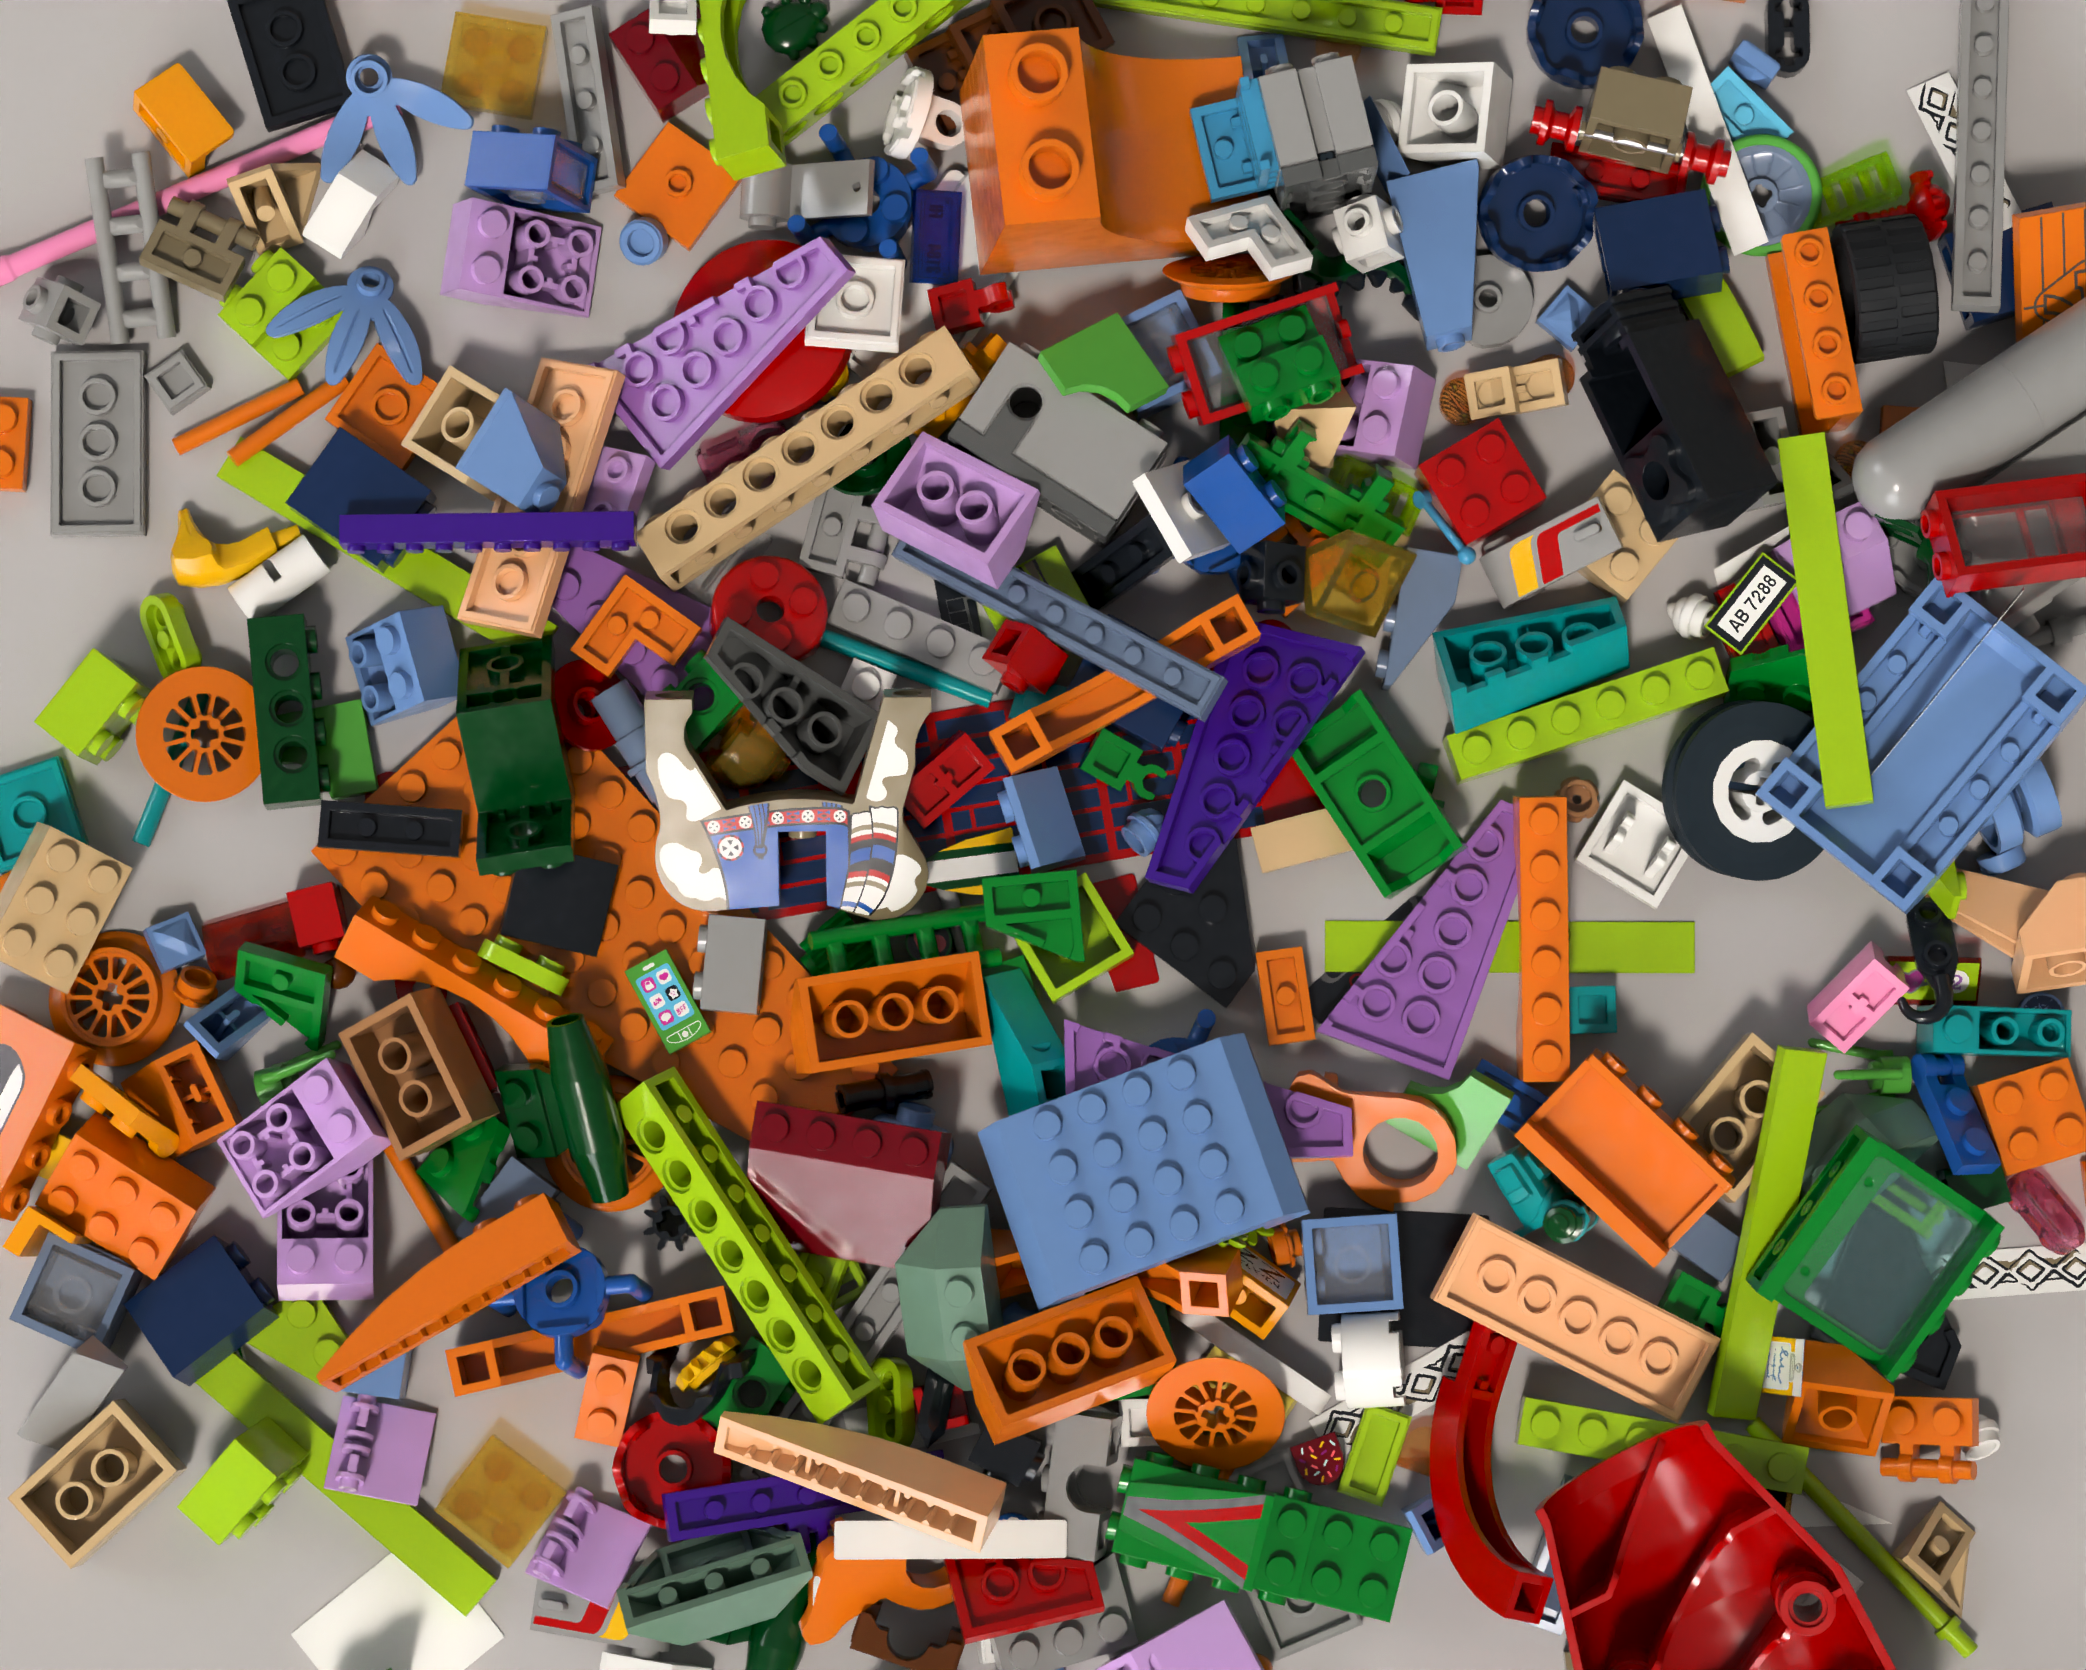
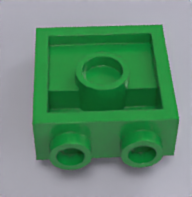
[1217,305,1341,424]

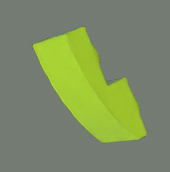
[1678,279,1764,378]

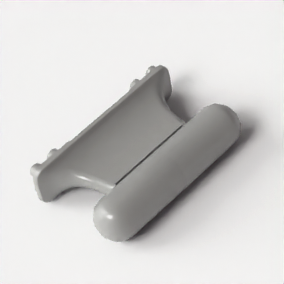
[1851,297,2086,638]

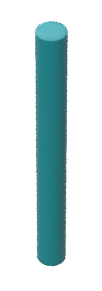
[820,629,994,708]
[132,694,209,847]

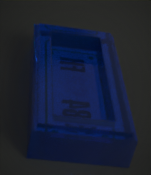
[909,189,962,285]

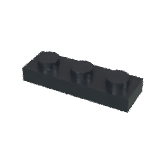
[1071,514,1174,611]
[318,800,465,858]

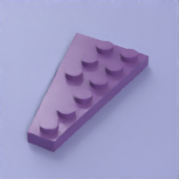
[589,236,856,470]
[552,547,745,715]
[1316,800,1517,1081]
[1064,1019,1353,1159]

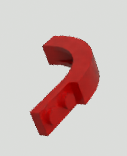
[1430,1321,1554,1624]

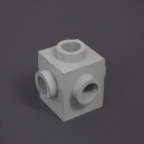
[18,275,101,346]

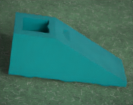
[983,968,1065,1116]
[1916,1004,2072,1058]

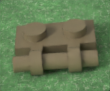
[139,196,260,303]

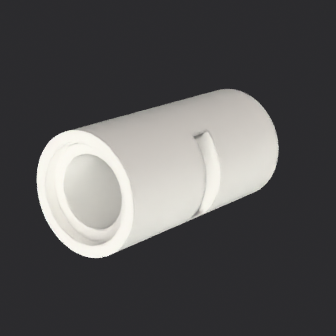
[227,534,331,618]

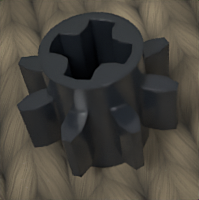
[643,1195,697,1251]

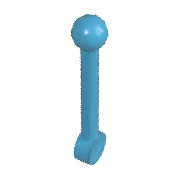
[1413,489,1476,565]

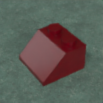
[609,5,709,123]

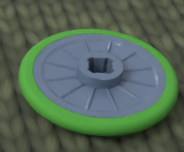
[1700,134,1822,256]

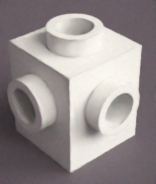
[1332,194,1405,274]

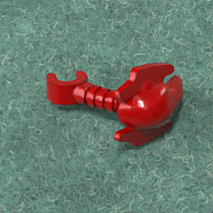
[1835,170,1950,242]

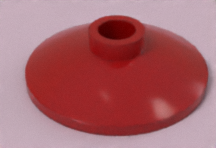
[555,659,621,751]

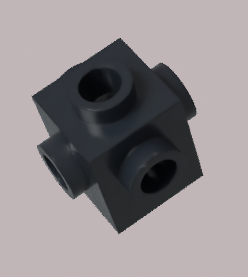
[1237,540,1308,614]

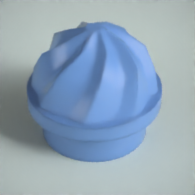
[1121,808,1165,857]

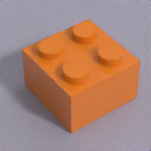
[1969,1057,2086,1176]

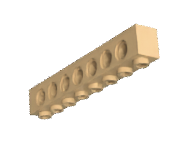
[637,325,982,592]

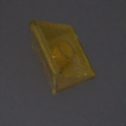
[1304,529,1417,638]

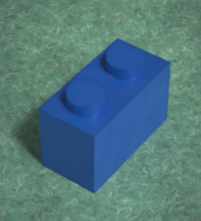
[1183,435,1287,555]

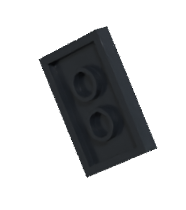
[227,0,352,133]

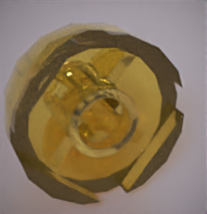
[704,705,791,790]

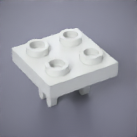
[1575,780,1689,909]

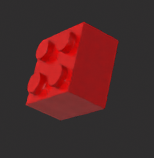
[1414,418,1547,548]

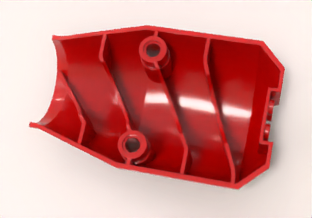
[1535,1420,1896,1670]

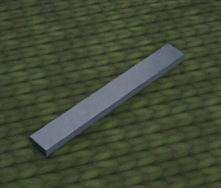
[891,540,1228,723]

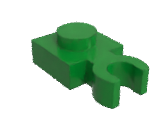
[1077,728,1167,800]
[1657,1268,1727,1338]

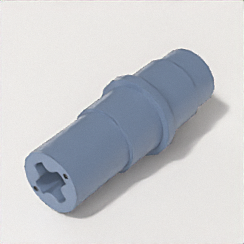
[591,679,659,810]

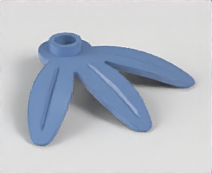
[320,54,474,186]
[266,266,423,386]

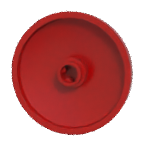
[674,239,852,423]

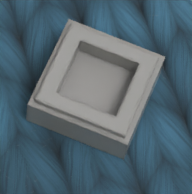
[144,349,211,416]

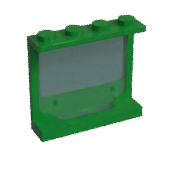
[1746,1124,2005,1382]

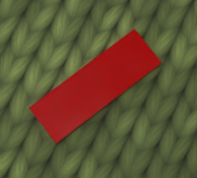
[1549,142,1688,203]

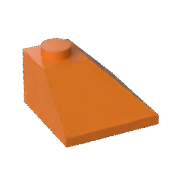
[1781,1340,1895,1457]

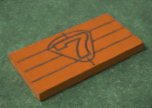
[2012,202,2086,343]

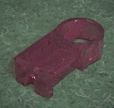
[696,421,788,484]

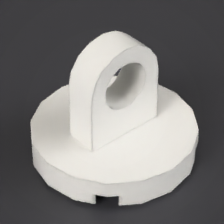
[882,66,965,160]

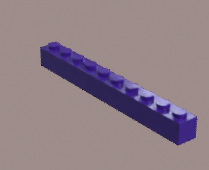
[339,511,637,554]

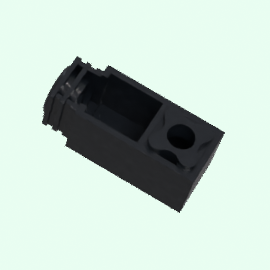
[1571,285,1779,542]

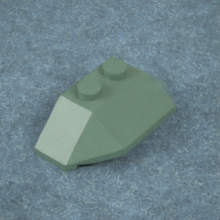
[1798,1093,1938,1204]
[895,1204,1004,1391]
[616,1526,813,1646]

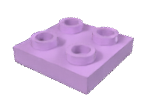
[582,446,656,549]

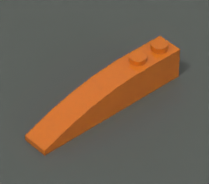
[316,1193,582,1393]

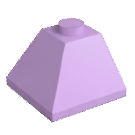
[1770,502,1897,617]

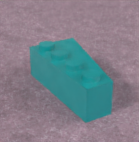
[1432,596,1630,734]

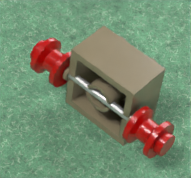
[1529,66,1732,185]

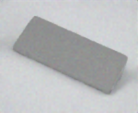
[17,1335,128,1450]

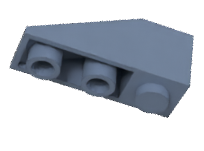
[1375,547,1462,691]

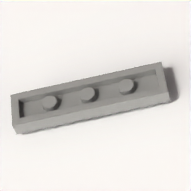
[550,5,626,196]
[827,579,1002,696]

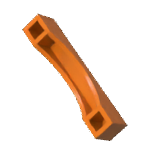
[989,593,1261,776]
[1513,795,1570,1082]
[334,895,615,1068]
[991,1229,1243,1317]
[445,1285,738,1397]

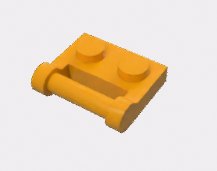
[70,1064,179,1158]

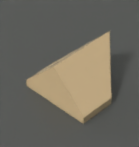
[226,162,321,256]
[1274,383,1357,469]
[1891,1501,1976,1619]

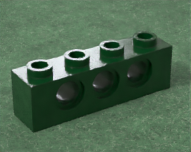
[247,613,331,810]

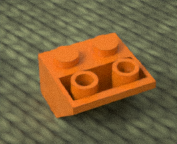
[121,1040,243,1161]

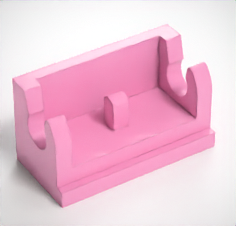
[1807,940,1910,1054]

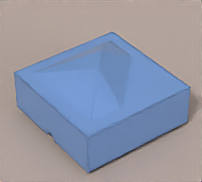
[1728,40,1781,90]
[1536,285,1595,352]
[143,912,207,974]

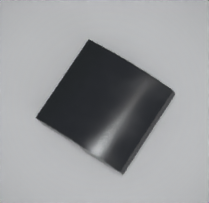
[498,855,619,957]

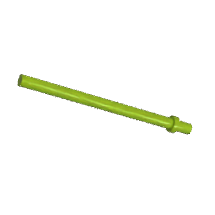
[1745,1416,1978,1659]

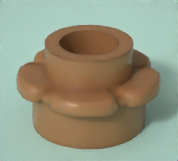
[1554,776,1599,823]

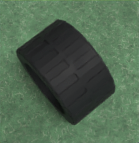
[1830,213,1939,364]

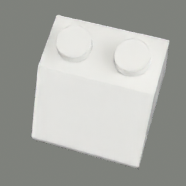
[1398,62,1513,169]

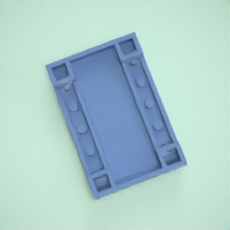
[1755,578,2086,914]
[978,1032,1311,1312]

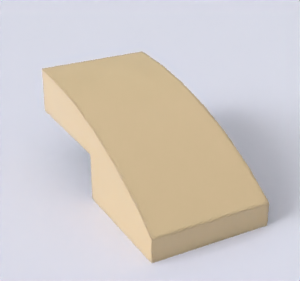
[1464,358,1569,421]
[1250,808,1353,873]

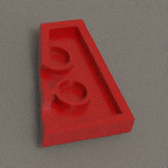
[943,1558,1105,1644]

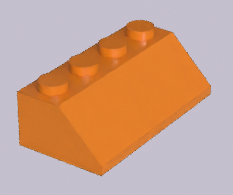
[790,951,992,1074]
[963,1276,1177,1446]

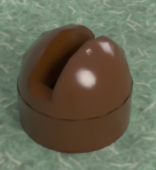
[323,957,356,989]

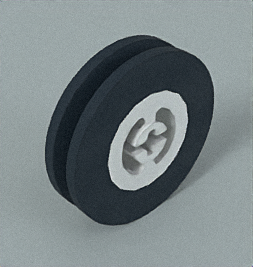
[1662,700,1824,881]

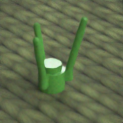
[1808,1038,1912,1116]
[254,1040,342,1105]

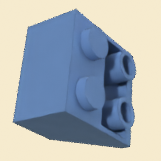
[345,605,459,727]
[997,766,1086,874]

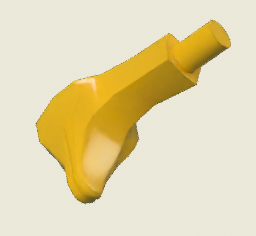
[170,508,301,588]

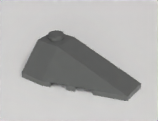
[704,617,878,796]

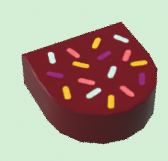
[1290,1431,1345,1486]

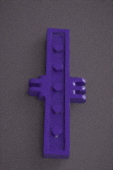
[661,1449,944,1554]

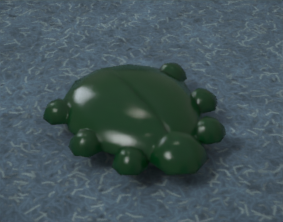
[761,0,828,61]

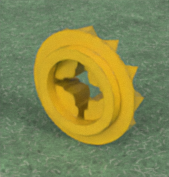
[675,1335,741,1393]

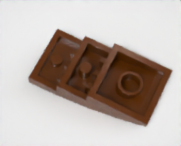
[904,0,1115,136]

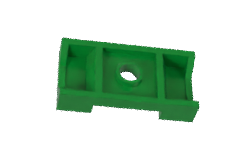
[1292,689,1468,899]

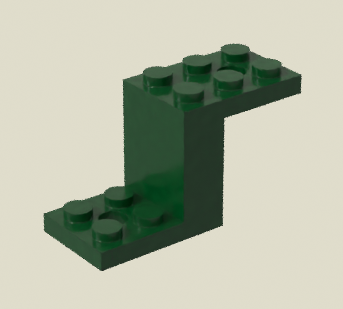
[456,634,575,876]

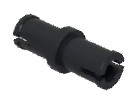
[835,1069,934,1114]

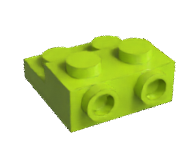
[217,247,343,381]

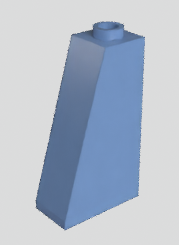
[1386,159,1479,352]

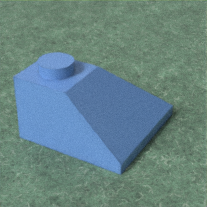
[455,388,567,512]

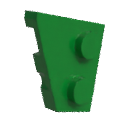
[1723,644,1813,712]
[982,870,1085,962]
[234,941,333,1051]
[416,1115,510,1223]

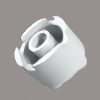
[1331,1310,1406,1409]

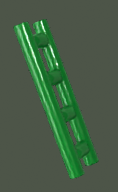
[808,903,1002,973]

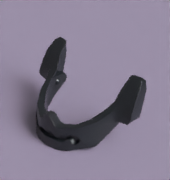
[646,1346,757,1426]

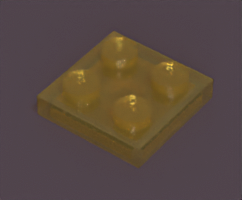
[441,11,548,120]
[434,1434,568,1569]

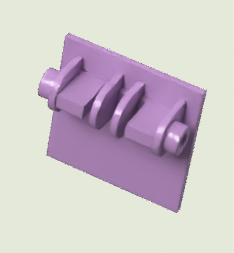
[324,1394,436,1506]
[525,1486,652,1609]

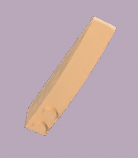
[714,1411,1007,1553]

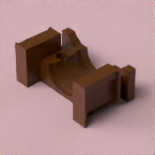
[850,1601,965,1670]

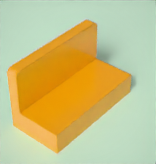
[133,63,234,178]
[3,1206,92,1257]

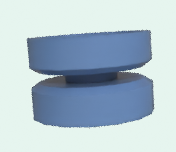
[1979,758,2062,855]

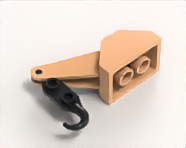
[1897,868,2086,1025]

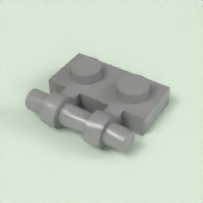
[798,487,889,587]

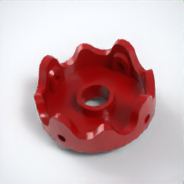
[709,555,828,662]
[612,1411,733,1529]

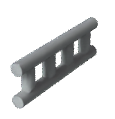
[85,151,176,345]

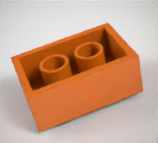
[35,1111,216,1281]

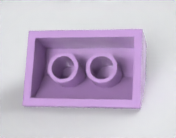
[871,431,1040,590]

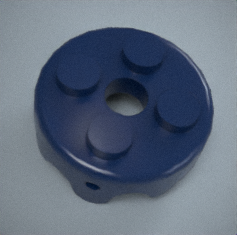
[1526,0,1644,89]
[1477,155,1598,272]

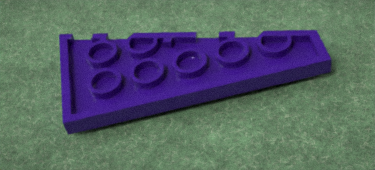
[1145,622,1365,894]

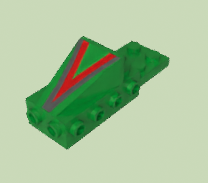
[1105,1450,1413,1623]

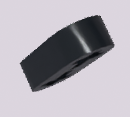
[1764,0,1810,78]

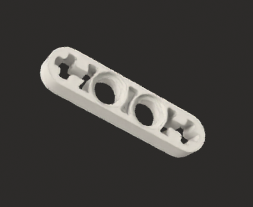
[1167,1306,1332,1416]

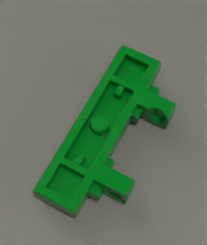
[1238,419,1405,565]

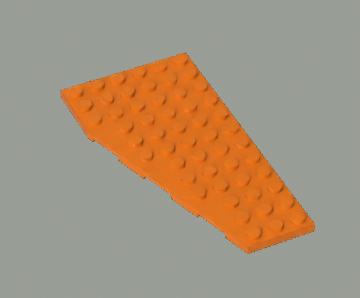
[311,716,899,1141]

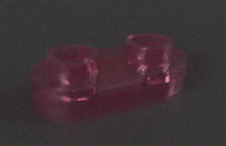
[2007,1169,2085,1255]

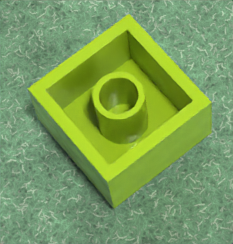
[34,648,151,765]
[1014,872,1134,1004]
[177,1416,309,1545]

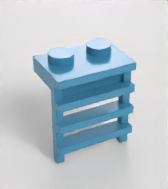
[1189,76,1279,203]

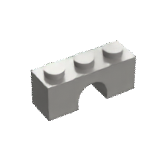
[1037,1410,1123,1562]

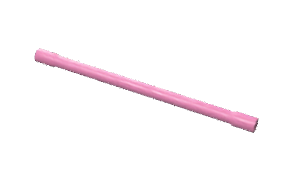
[0,105,403,287]

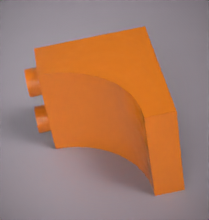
[959,27,1258,275]

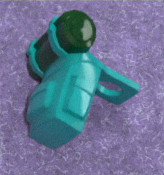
[1487,1143,1600,1244]

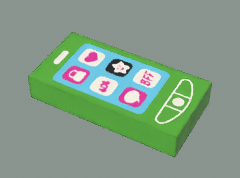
[625,949,712,1055]

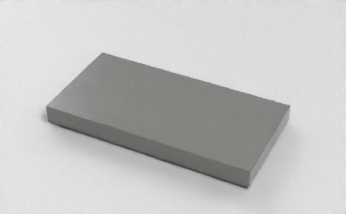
[50,350,147,537]
[1228,1448,1363,1661]

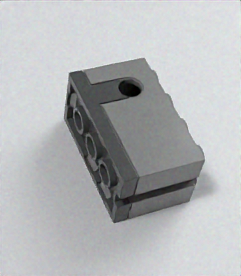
[1258,52,1379,224]
[948,341,1168,548]

